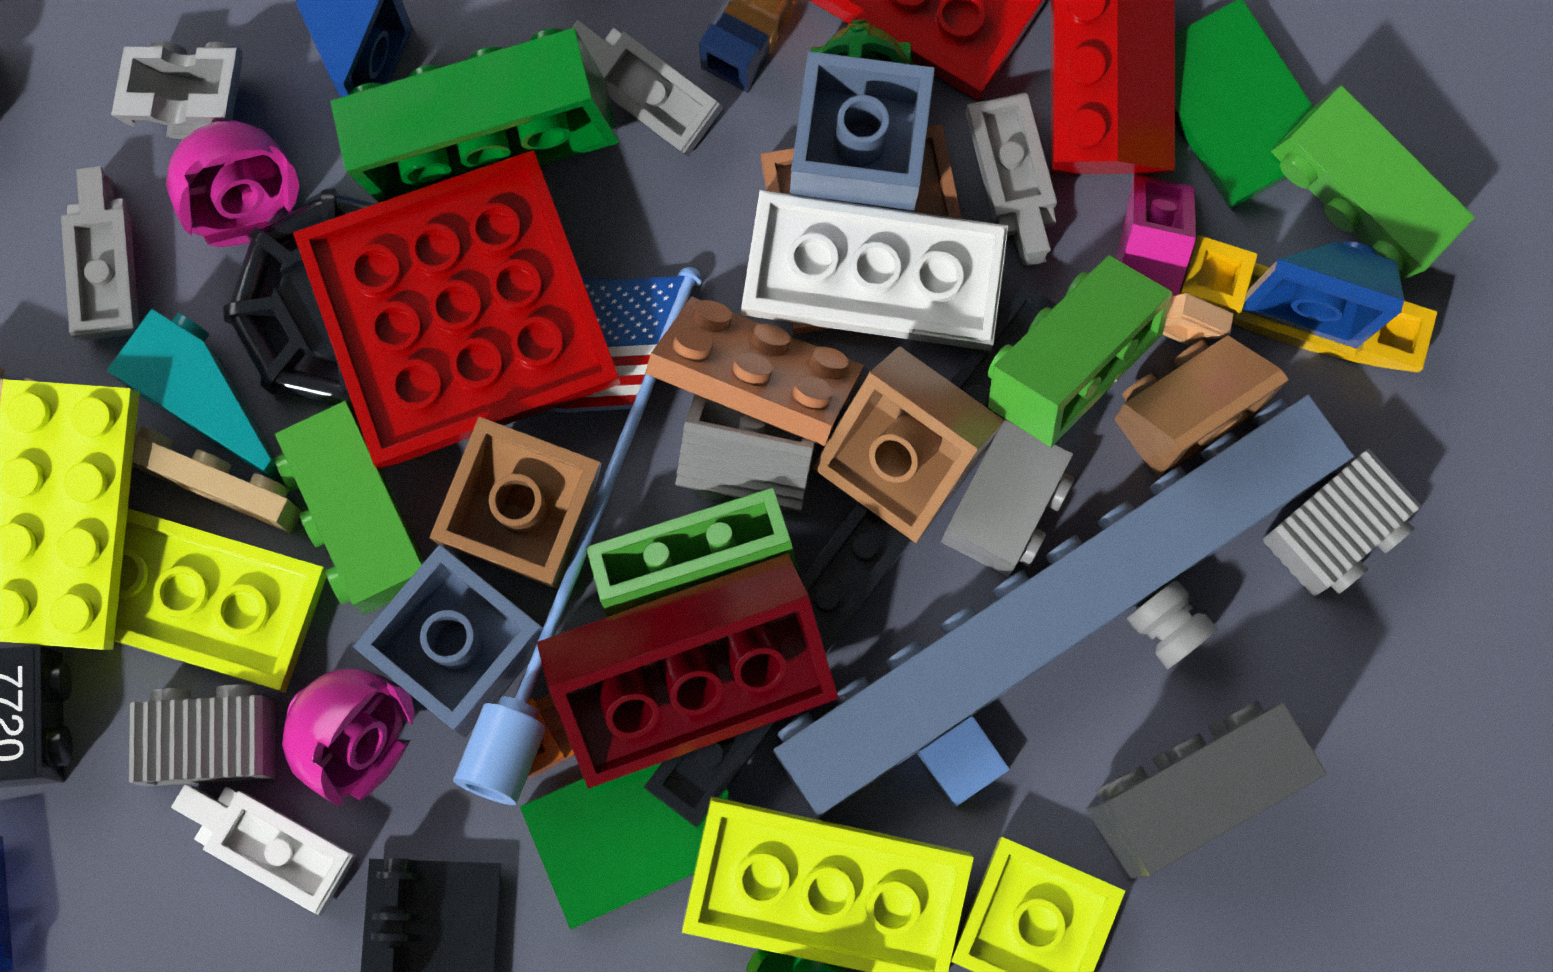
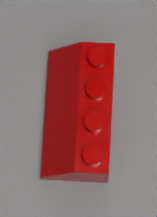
[1051,0,1175,175]

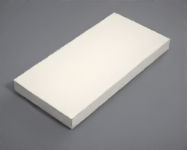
[741,190,1008,351]

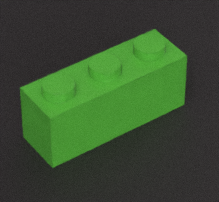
[1270,85,1475,281]
[988,255,1173,447]
[274,401,425,615]
[586,488,801,617]

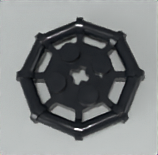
[223,188,376,412]

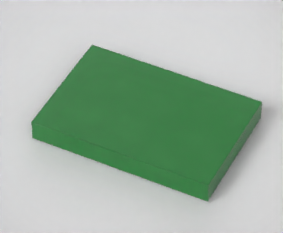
[1175,0,1313,210]
[520,762,732,930]

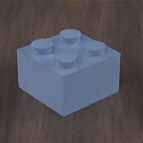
[790,51,934,212]
[352,544,543,738]

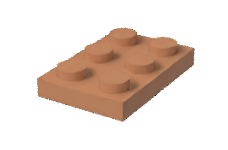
[645,296,864,446]

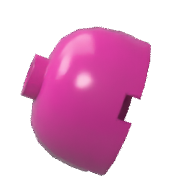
[166,120,300,247]
[282,669,414,805]

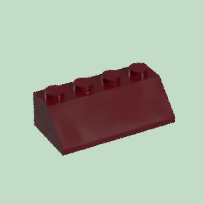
[536,553,839,789]

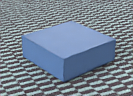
[917,716,1010,808]

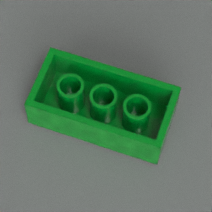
[330,28,620,203]

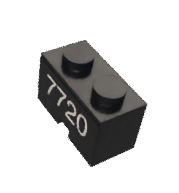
[0,645,73,788]

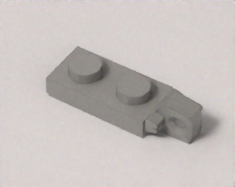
[572,20,724,156]
[965,92,1057,267]
[61,166,139,342]

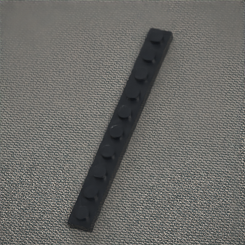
[644,282,1056,829]

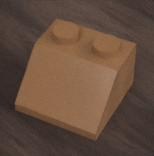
[1114,335,1289,480]
[812,346,1005,543]
[429,417,602,591]

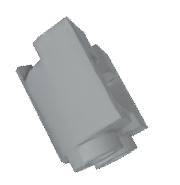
[111,41,243,139]

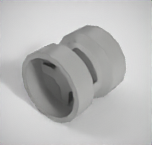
[1126,579,1219,670]

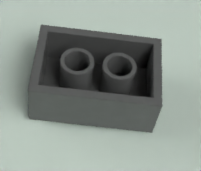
[1087,700,1327,879]

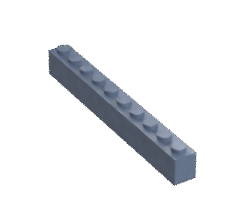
[774,394,1355,819]

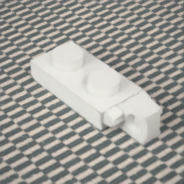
[171,784,356,915]

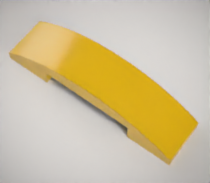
[1179,235,1438,372]

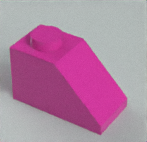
[1116,174,1196,296]

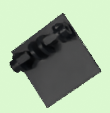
[360,858,502,972]

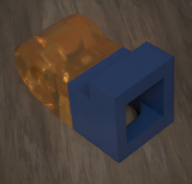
[699,0,797,93]

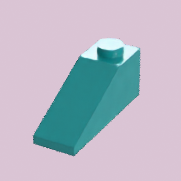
[107,309,282,483]

